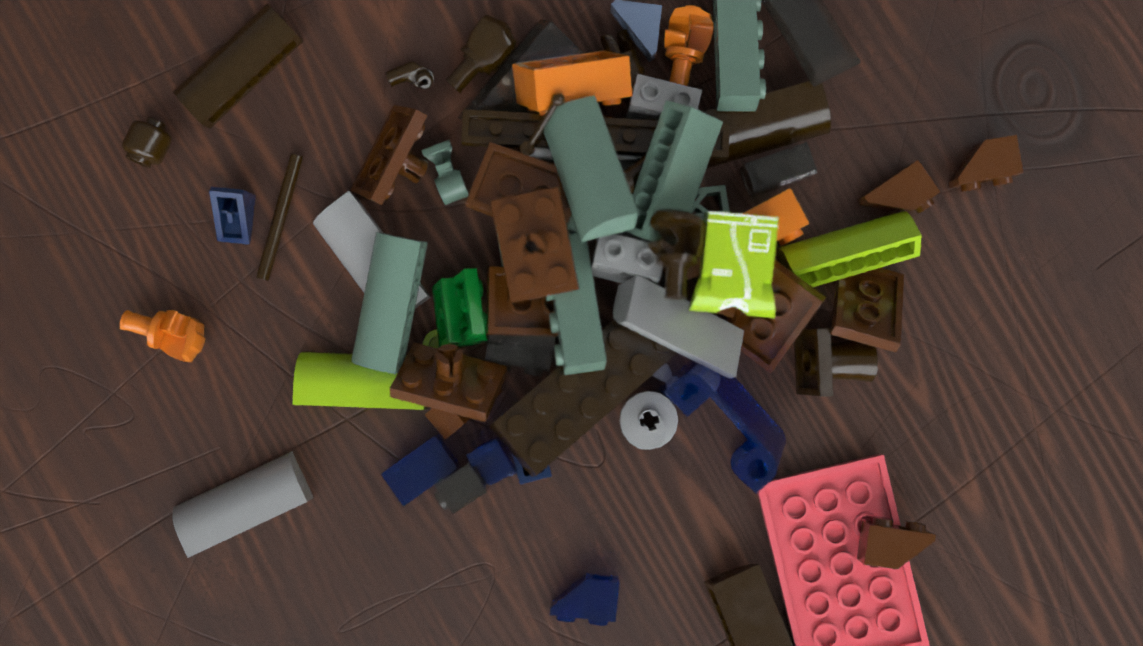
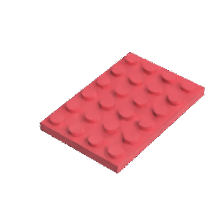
[755,454,930,646]

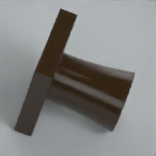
[794,328,878,397]

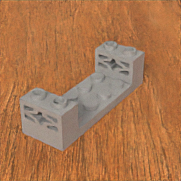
[591,74,702,284]

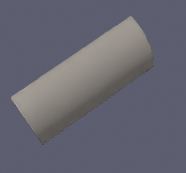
[313,191,431,309]
[613,275,744,378]
[172,452,314,558]

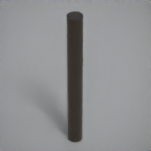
[256,153,303,281]

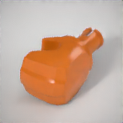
[664,5,714,86]
[120,310,205,362]

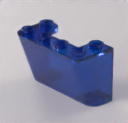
[659,360,786,494]

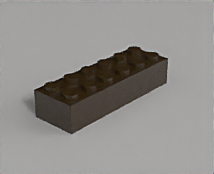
[489,319,677,477]

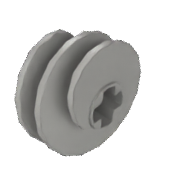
[619,391,678,450]

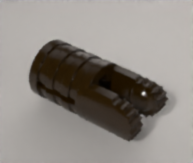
[600,29,646,89]

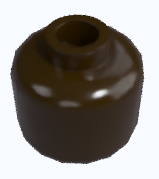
[122,117,172,168]

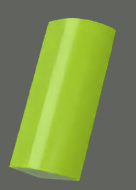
[777,211,922,287]
[293,352,428,410]

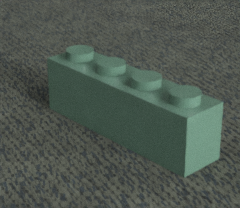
[713,0,766,111]
[546,233,607,375]

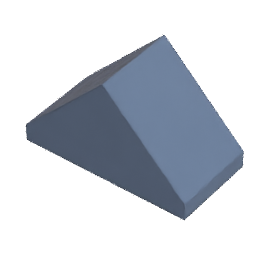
[610,0,662,62]

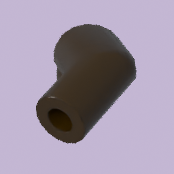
[385,62,434,90]

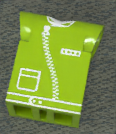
[689,211,779,318]

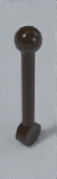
[520,93,565,155]

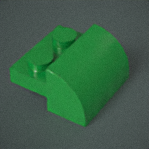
[432,268,487,348]

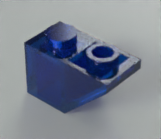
[550,573,620,626]

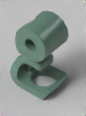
[421,139,469,205]

